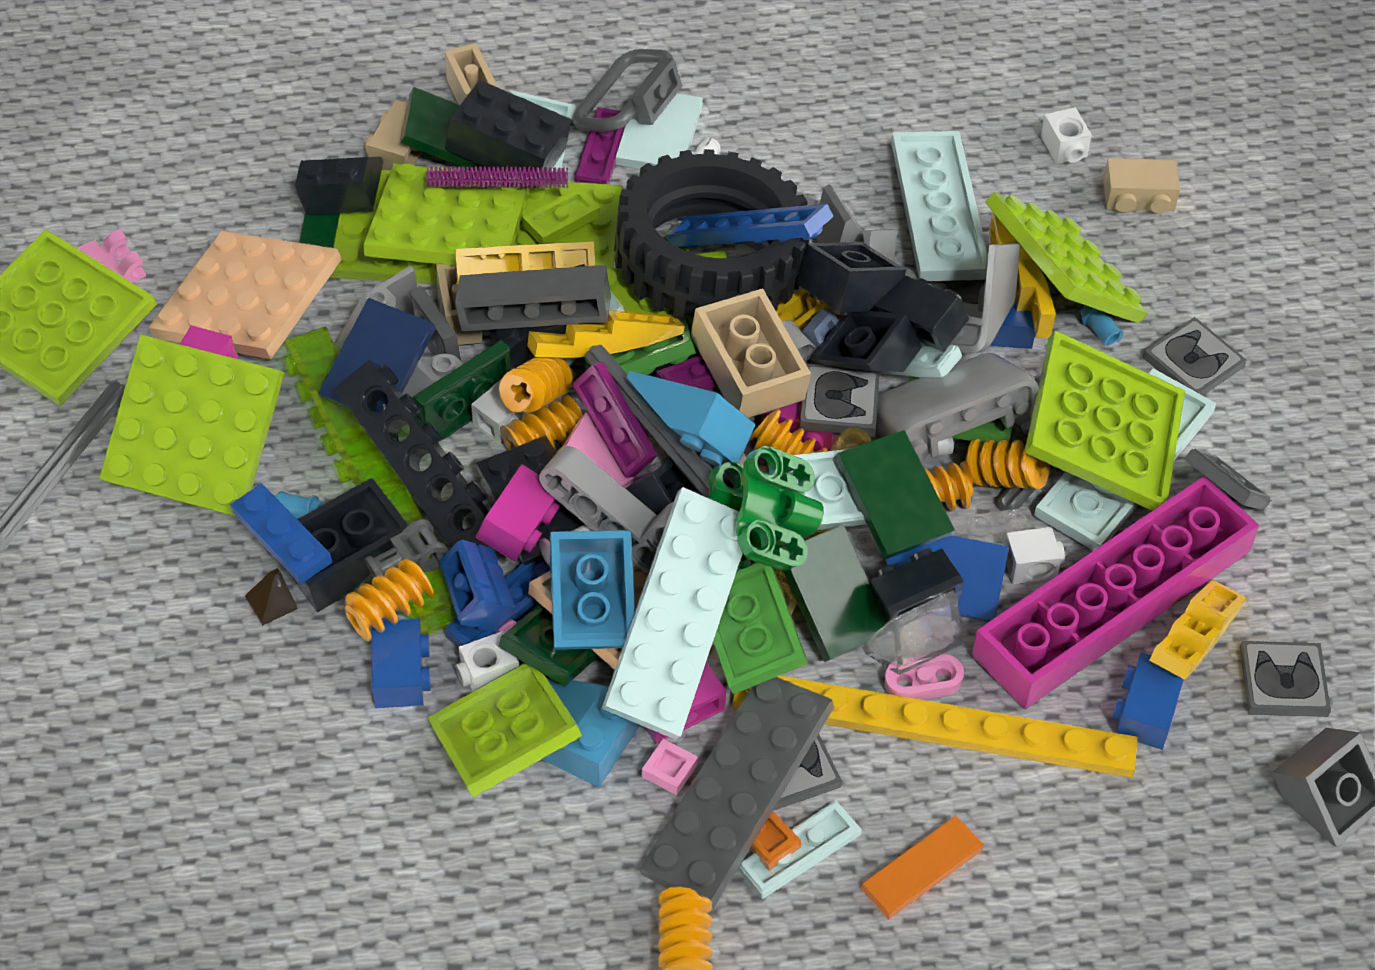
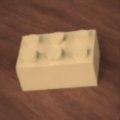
[691,288,811,418]

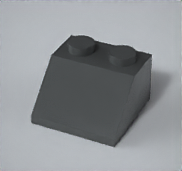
[1272,727,1375,847]

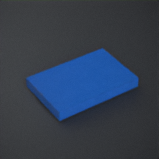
[886,535,1009,622]

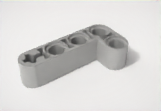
[539,446,674,573]

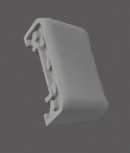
[875,352,1039,463]

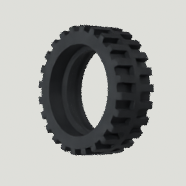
[614,149,810,320]

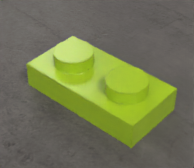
[523,187,600,244]

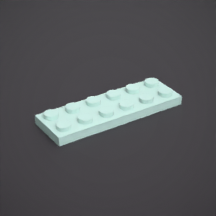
[891,131,988,281]
[1034,368,1216,551]
[601,487,743,740]

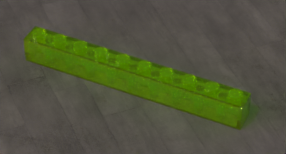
[282,326,457,635]

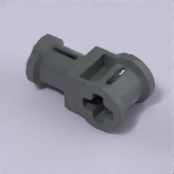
[364,519,449,578]

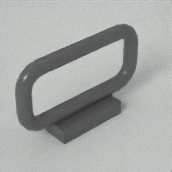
[572,49,683,132]

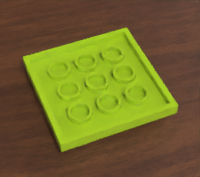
[364,163,530,266]
[985,192,1149,323]
[0,229,157,407]
[1025,330,1185,511]
[99,334,285,516]

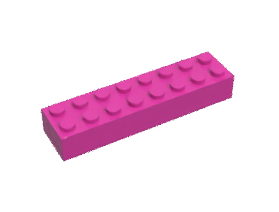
[972,476,1259,710]

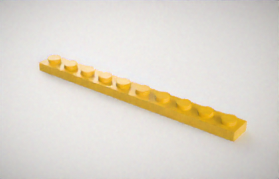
[732,675,1138,778]

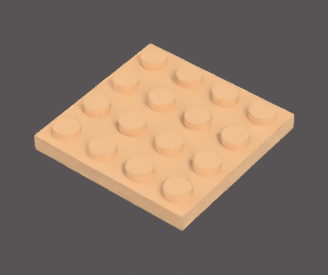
[148,231,342,359]

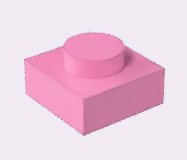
[642,739,698,796]

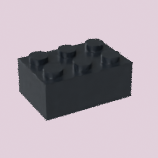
[445,80,572,189]

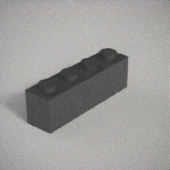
[455,265,611,332]

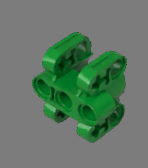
[708,446,824,572]

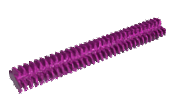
[427,166,568,188]

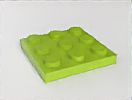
[427,663,582,798]

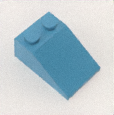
[626,371,755,466]
[550,530,635,650]
[542,675,640,788]

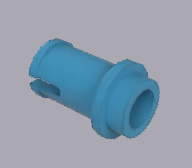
[1081,306,1123,346]
[276,491,325,519]

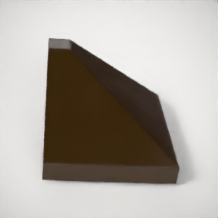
[245,568,298,626]

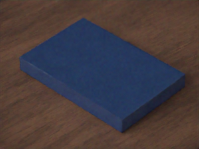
[318,298,436,412]

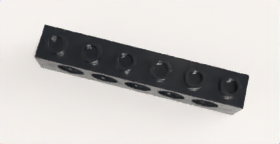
[334,360,498,554]

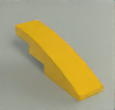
[989,212,1056,338]
[455,241,596,286]
[527,310,685,358]
[1149,580,1247,680]

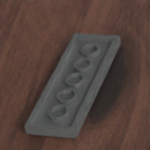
[639,677,834,909]

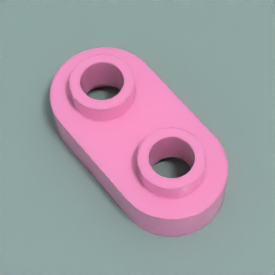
[884,654,964,700]

